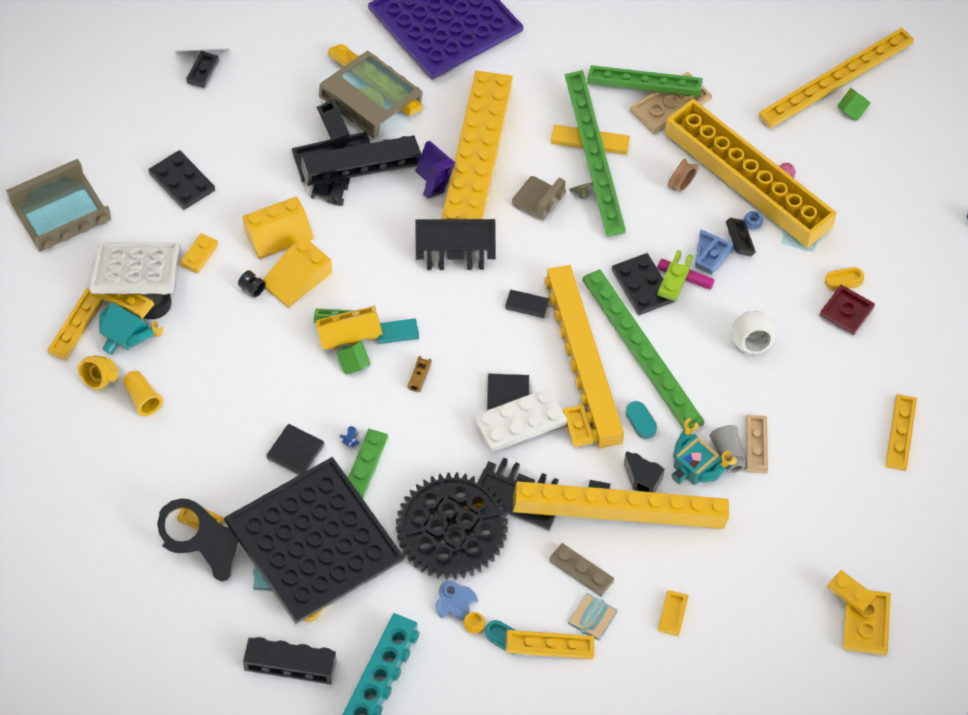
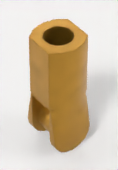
[407,356,432,392]

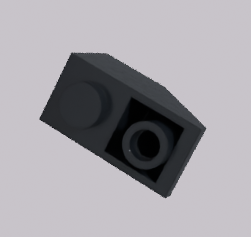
[316,99,350,144]
[624,451,665,493]

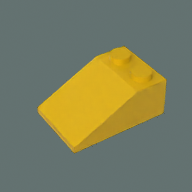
[263,236,332,308]

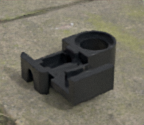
[311,178,350,206]

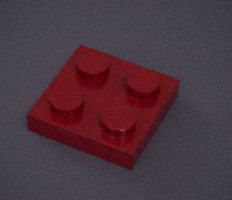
[819,284,875,335]

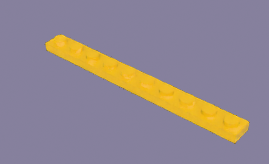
[758,27,914,129]

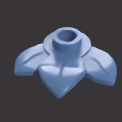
[436,581,478,621]

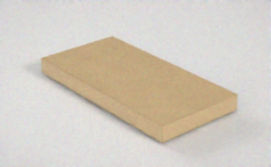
[629,71,712,135]

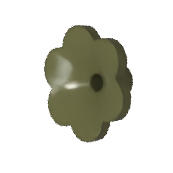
[569,182,593,198]

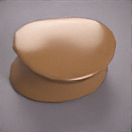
[667,159,698,192]

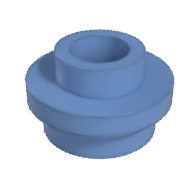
[743,211,763,230]

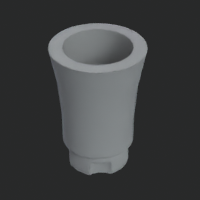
[709,425,746,473]

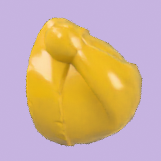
[77,355,119,390]

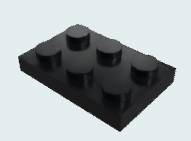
[148,150,215,210]
[612,252,674,316]

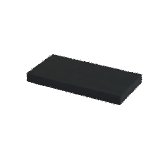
[292,132,370,182]

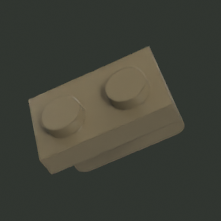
[512,176,566,221]

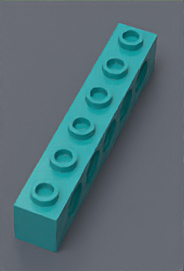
[342,613,420,715]

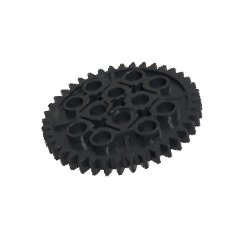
[396,472,508,580]

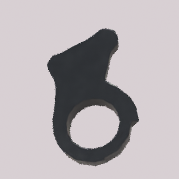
[157,498,238,582]

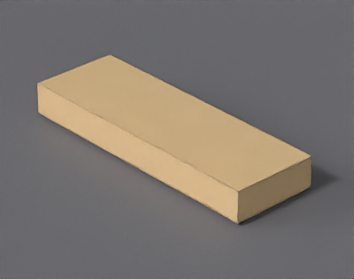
[745,415,768,473]

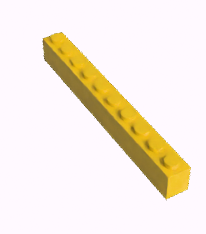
[544,265,624,449]
[513,482,729,529]

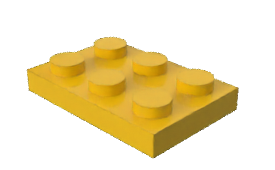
[842,590,891,655]

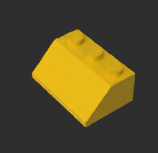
[242,196,314,259]

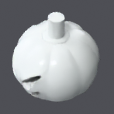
[731,310,777,354]

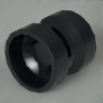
[238,270,266,298]

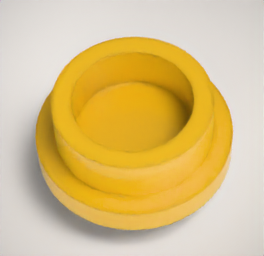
[463,612,485,634]

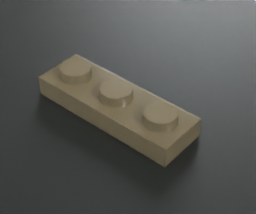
[549,543,614,597]

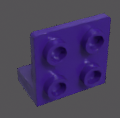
[415,141,455,199]

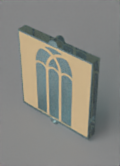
[568,593,618,641]

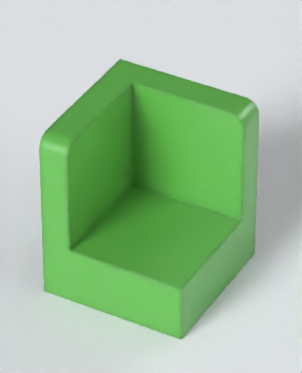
[837,88,871,120]
[336,341,371,374]

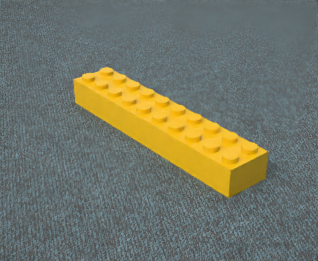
[441,70,513,219]
[665,99,837,248]

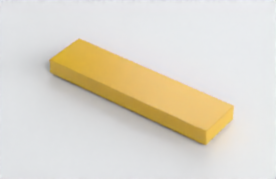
[551,125,630,155]
[47,288,104,360]
[885,394,917,471]
[506,630,594,659]

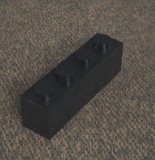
[243,637,337,685]

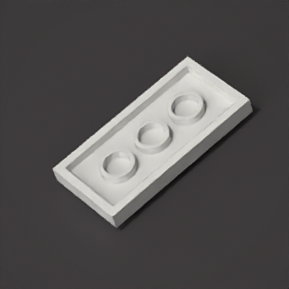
[474,387,567,453]

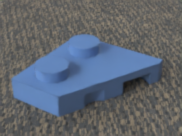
[695,229,734,275]

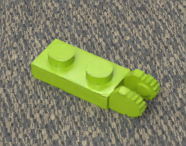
[658,250,693,302]

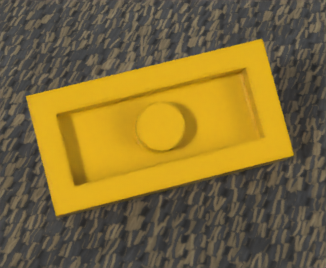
[180,233,218,274]
[563,405,594,448]
[827,570,876,614]

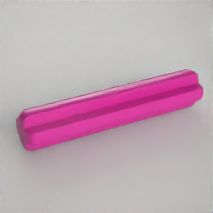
[657,258,715,290]

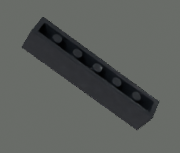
[301,135,421,186]

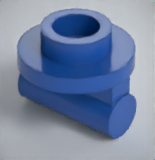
[339,426,360,447]

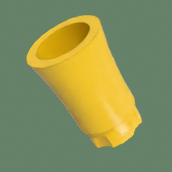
[123,370,164,416]

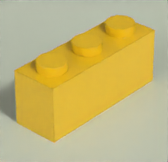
[316,305,382,350]

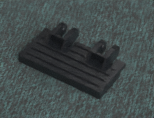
[415,219,496,270]
[479,458,559,531]

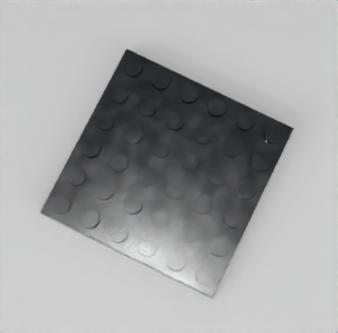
[224,456,405,624]

